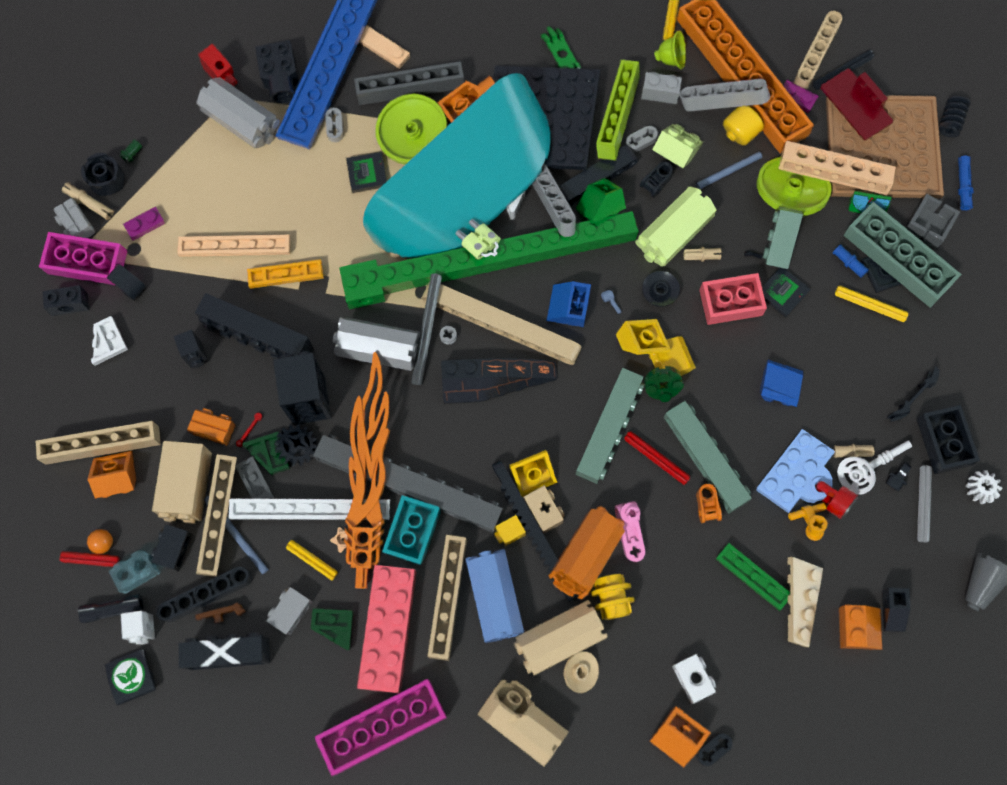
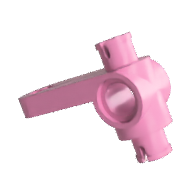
[615,501,645,562]

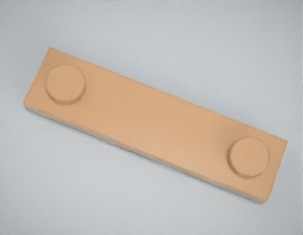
[358,25,410,69]

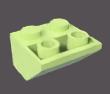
[653,124,703,168]

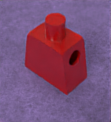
[198,44,238,87]

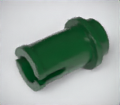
[120,139,143,163]

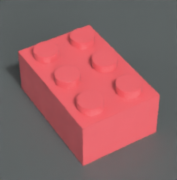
[699,273,767,325]

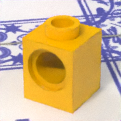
[494,515,526,547]

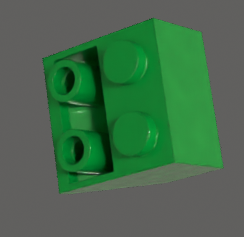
[576,178,626,222]

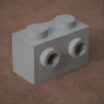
[641,72,682,104]

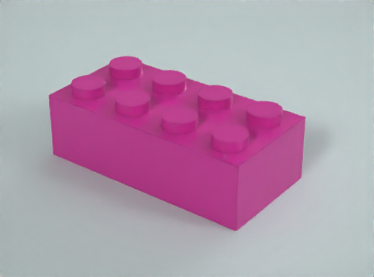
[39,232,127,285]

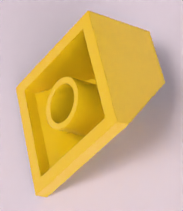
[616,319,671,355]

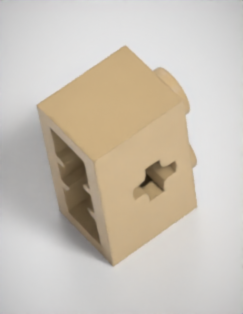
[524,486,565,534]

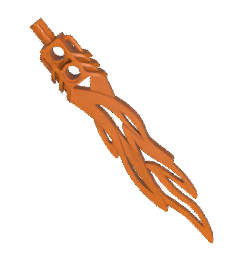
[344,352,390,589]

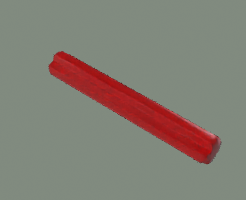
[624,431,690,485]

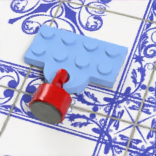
[756,429,858,519]

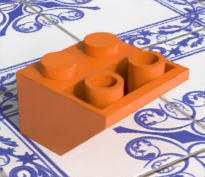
[650,707,710,767]

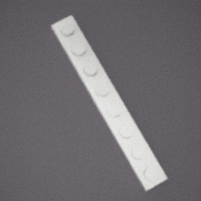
[229,499,390,520]

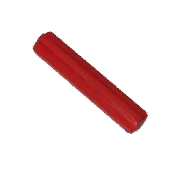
[60,551,120,567]

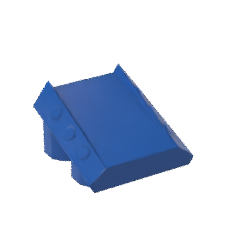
[760,360,803,407]

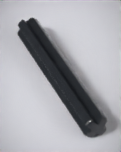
[812,50,874,90]

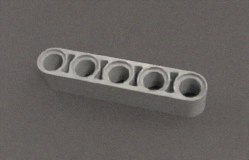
[679,79,770,111]
[532,163,576,237]

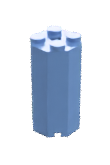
[466,550,524,643]

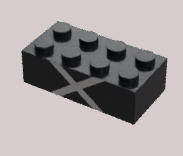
[179,633,270,671]

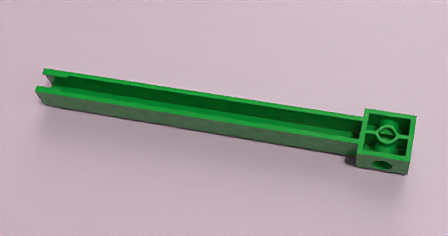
[339,211,638,309]

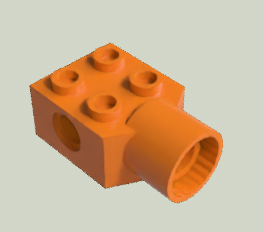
[438,76,495,123]

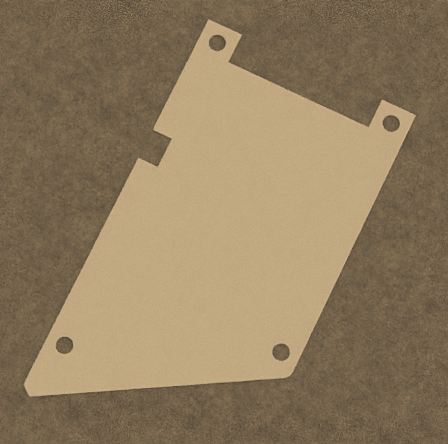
[92,101,441,308]

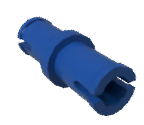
[833,245,869,278]

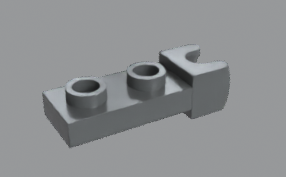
[235,456,275,499]

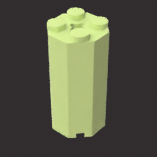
[635,187,717,266]

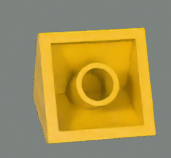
[510,450,557,497]

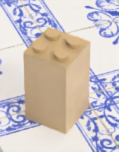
[152,441,212,524]

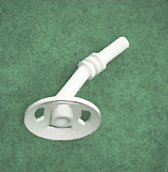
[837,441,912,494]

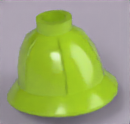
[655,31,686,69]

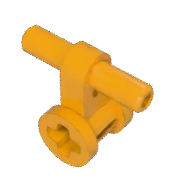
[788,503,828,541]

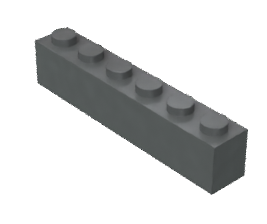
[354,61,464,105]

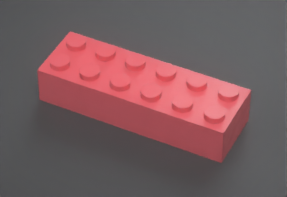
[357,565,417,694]

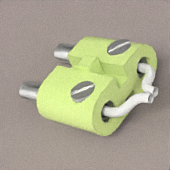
[455,219,501,260]

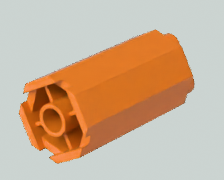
[549,507,625,599]

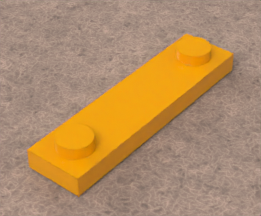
[247,259,324,288]

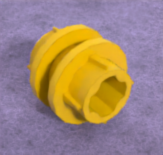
[591,574,635,620]

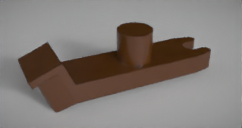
[195,602,247,624]

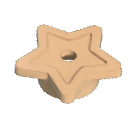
[330,527,347,553]

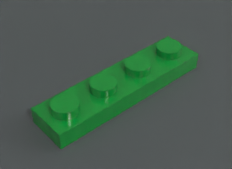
[716,543,791,611]

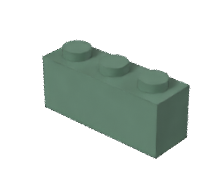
[762,207,803,269]

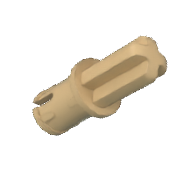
[683,247,721,262]
[833,443,874,458]

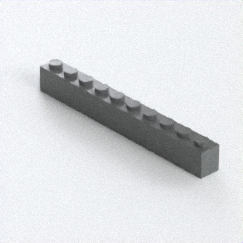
[313,435,503,533]

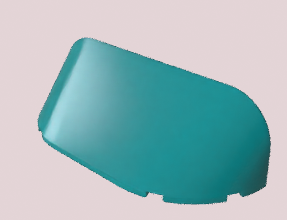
[363,73,551,259]

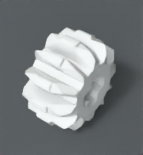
[965,470,1002,504]

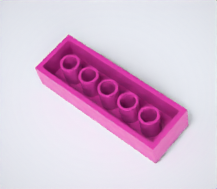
[315,679,447,776]

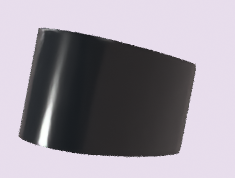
[107,264,146,301]

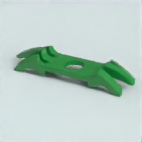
[541,27,581,69]

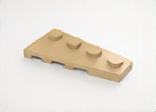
[788,557,823,647]

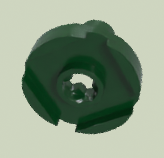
[644,366,684,402]

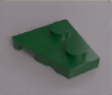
[311,609,354,651]

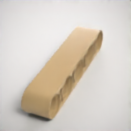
[794,11,842,89]

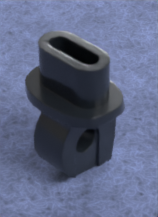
[885,461,912,492]

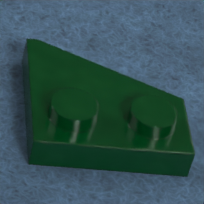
[242,432,290,475]

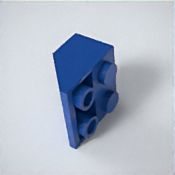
[547,281,591,327]

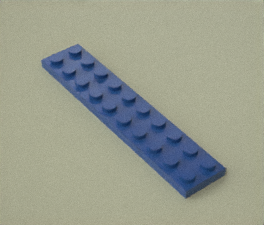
[276,0,377,150]

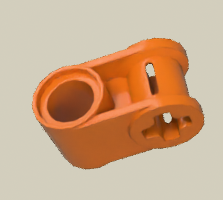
[696,484,722,523]

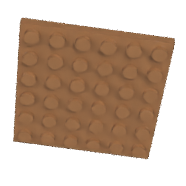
[826,96,944,198]

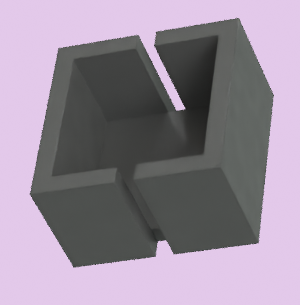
[906,194,960,250]

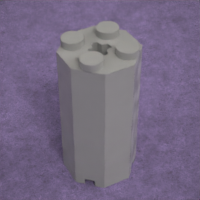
[196,77,280,149]
[333,317,420,371]

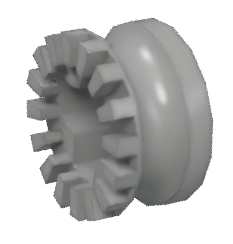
[440,326,457,345]

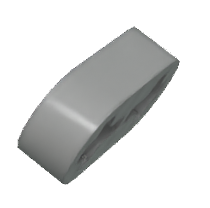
[325,108,344,143]
[626,126,658,153]

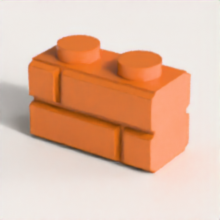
[187,408,235,446]

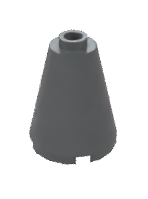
[965,553,1007,611]

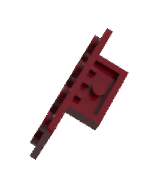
[820,69,893,141]

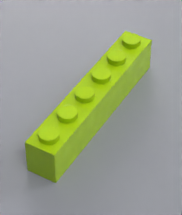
[596,60,640,160]

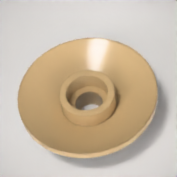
[564,651,599,693]

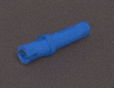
[958,156,974,211]

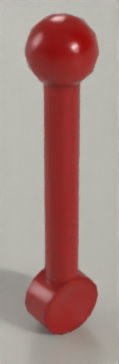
[236,413,263,447]

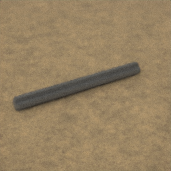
[411,273,441,385]

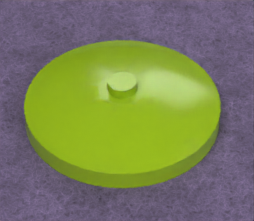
[375,94,448,165]
[757,157,831,216]

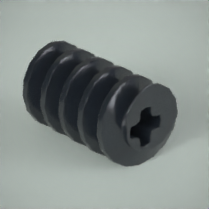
[938,96,971,138]

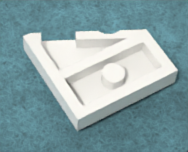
[91,316,128,366]

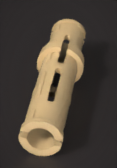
[62,182,114,220]

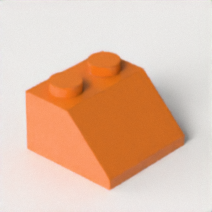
[88,451,136,498]
[839,605,882,650]

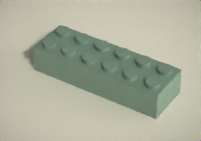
[844,202,962,308]

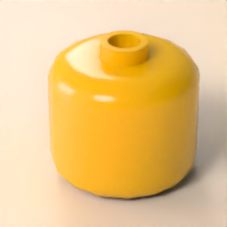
[723,106,764,145]

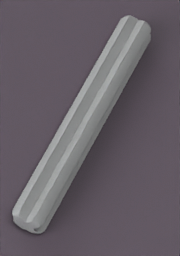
[917,465,932,543]

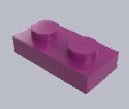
[783,80,818,113]
[123,206,166,241]

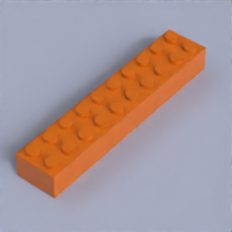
[677,0,814,153]

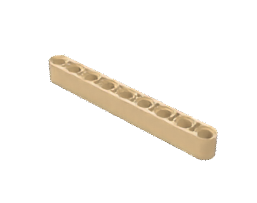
[421,282,582,365]

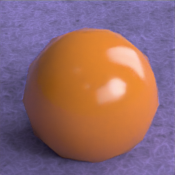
[87,529,113,554]

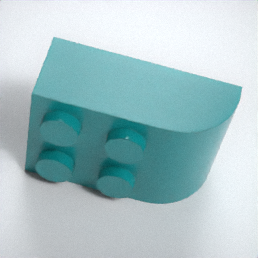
[382,495,441,565]

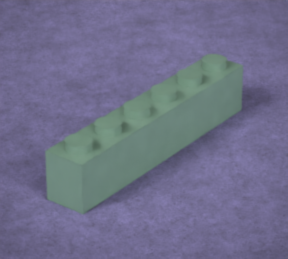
[576,368,645,484]
[664,401,752,514]

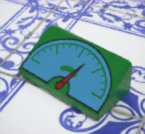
[848,191,891,213]

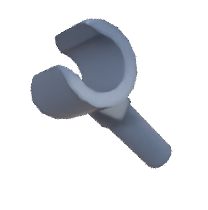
[601,290,622,314]

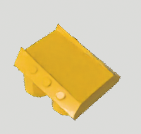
[648,337,696,375]

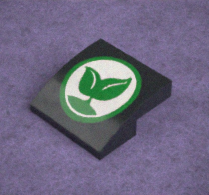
[104,649,156,706]

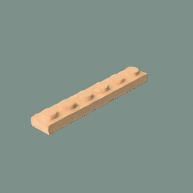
[177,235,290,257]

